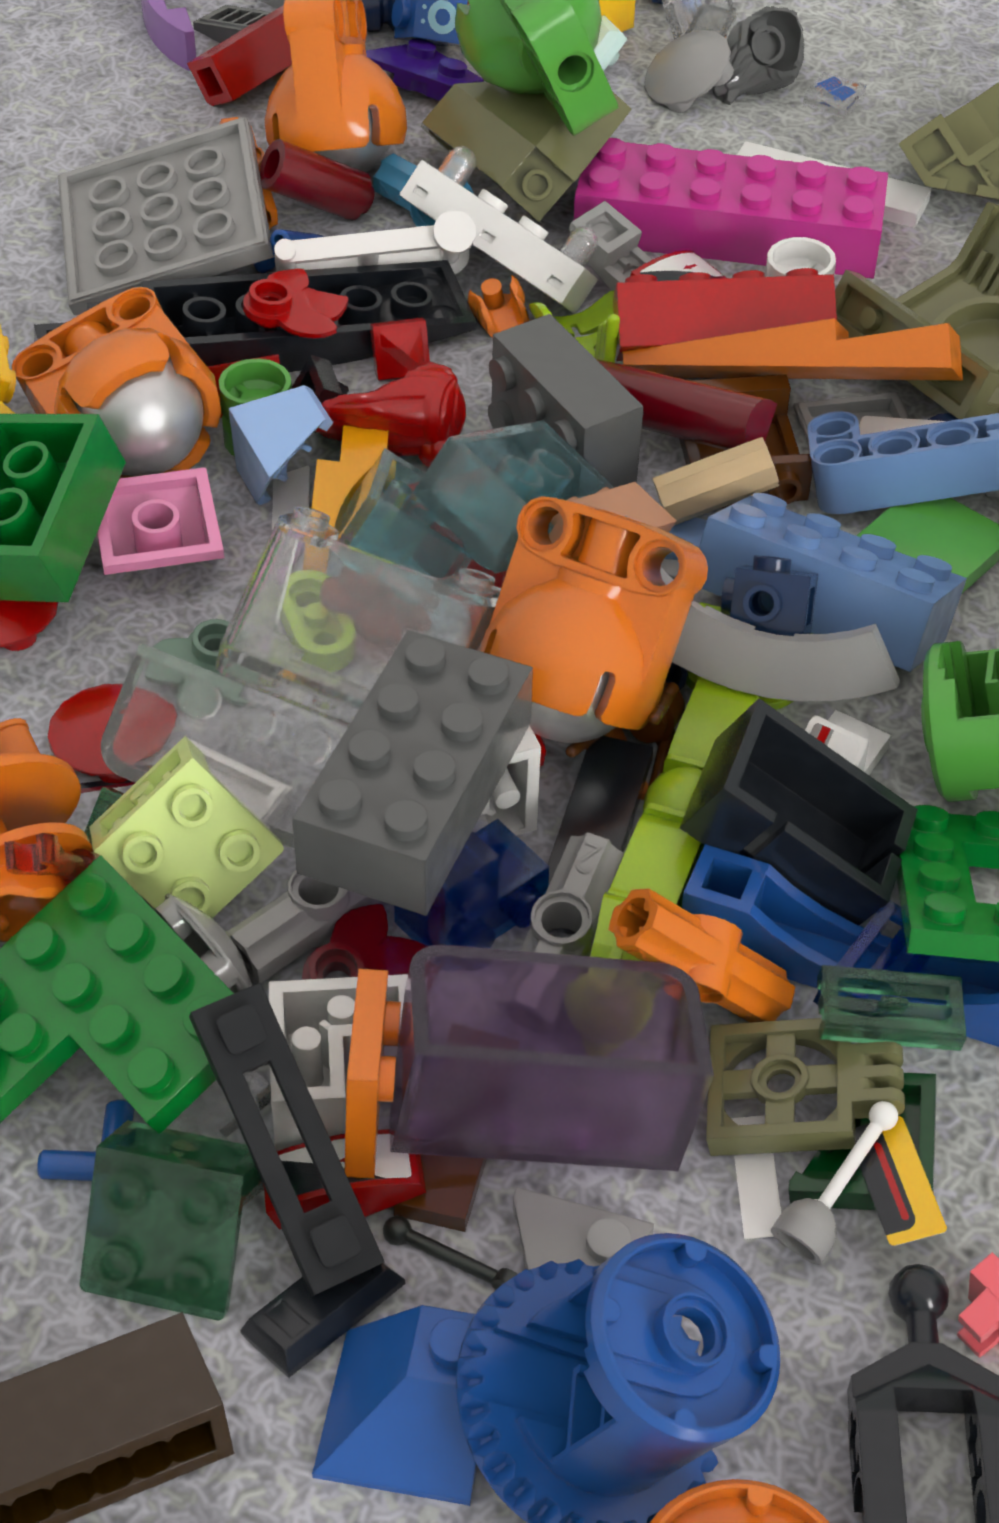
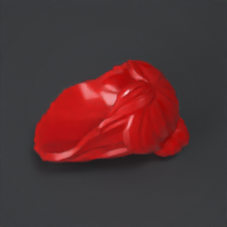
[315,362,466,471]

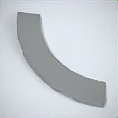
[625,515,900,701]

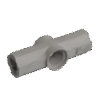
[496,832,624,1034]
[226,870,380,984]

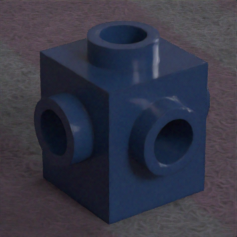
[721,555,818,636]

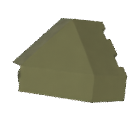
[421,82,632,222]
[898,82,999,201]

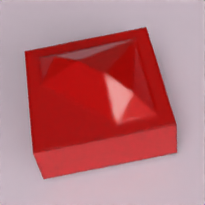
[370,318,430,380]

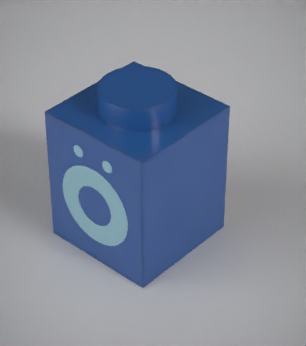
[391,0,468,46]

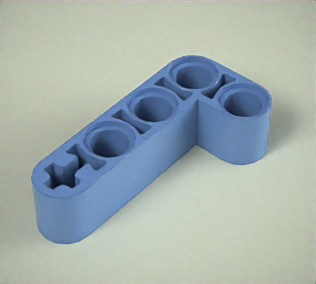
[807,411,999,514]

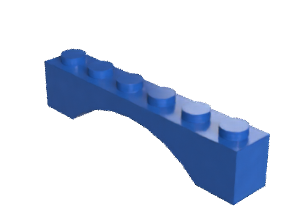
[682,844,999,1047]

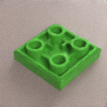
[856,498,999,594]

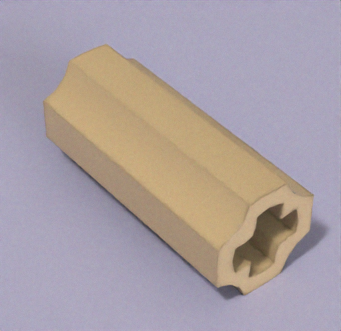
[652,437,779,525]

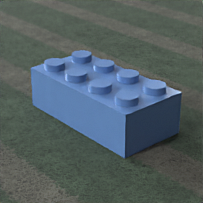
[699,493,967,672]

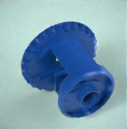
[456,1233,780,1523]

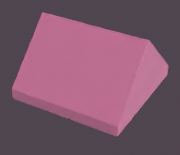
[97,467,224,575]

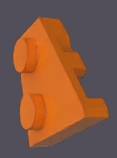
[345,969,401,1178]

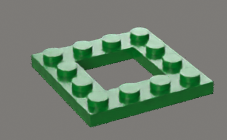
[897,805,999,962]

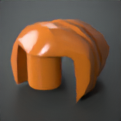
[467,275,529,338]

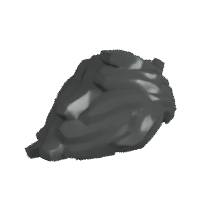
[712,6,805,105]

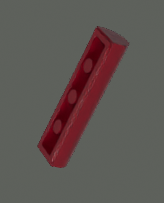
[595,358,777,450]

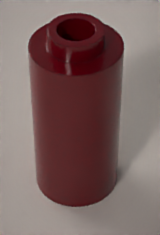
[259,139,375,221]

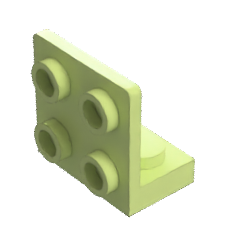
[89,736,284,918]

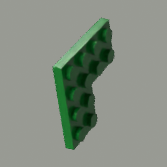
[0,855,234,1134]

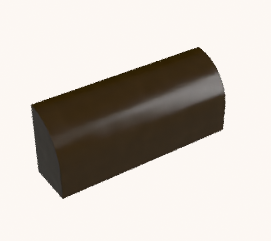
[0,1312,234,1523]

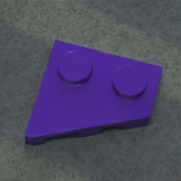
[366,39,484,101]

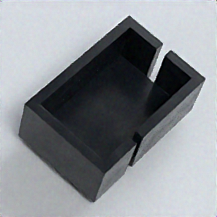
[680,699,918,925]

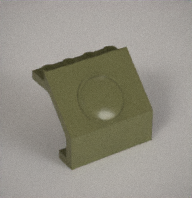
[835,202,999,419]

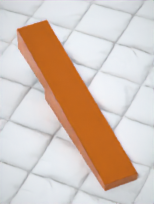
[622,318,963,381]

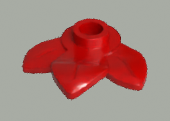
[243,268,348,338]

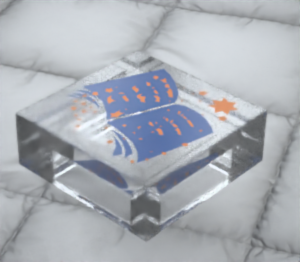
[803,71,866,120]

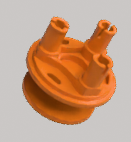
[0,718,93,942]

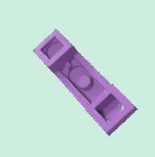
[141,0,196,71]

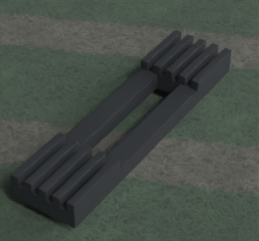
[189,982,385,1297]

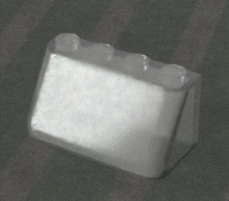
[101,643,349,850]

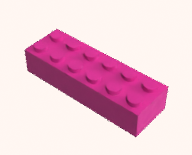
[572,138,888,279]

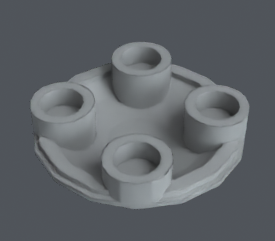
[644,30,734,113]
[155,893,252,993]

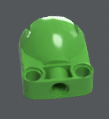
[455,0,619,136]

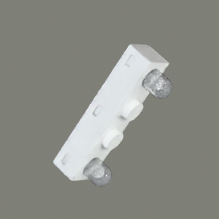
[399,146,599,313]

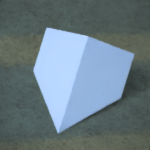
[228,385,333,505]

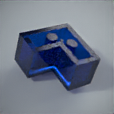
[394,818,550,972]

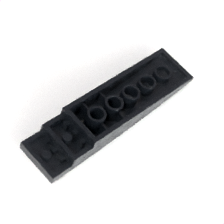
[34,260,477,372]

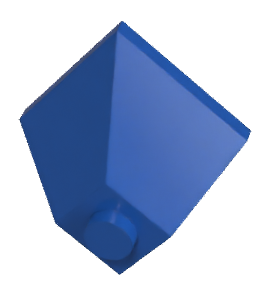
[312,1305,478,1506]

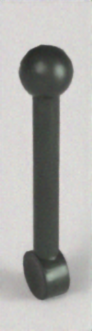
[383,1215,517,1290]

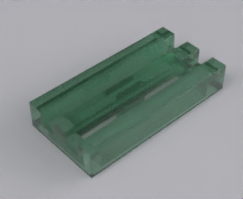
[817,965,967,1051]

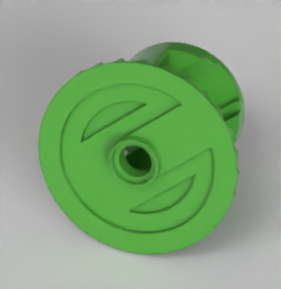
[921,641,999,802]

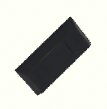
[240,1262,406,1378]

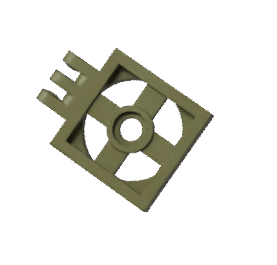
[706,1016,905,1156]

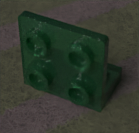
[79,1120,262,1321]

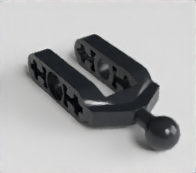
[847,1264,999,1523]

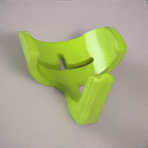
[529,290,620,363]

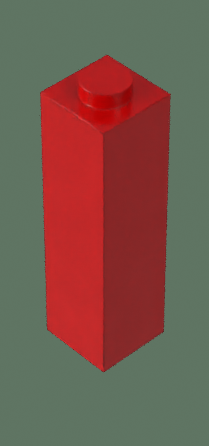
[187,5,292,106]

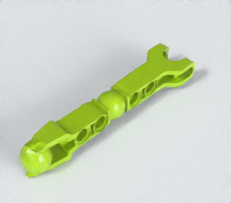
[563,602,813,1058]

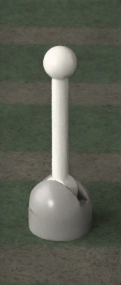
[771,1101,898,1265]

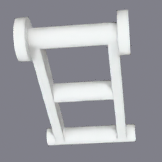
[274,210,476,275]

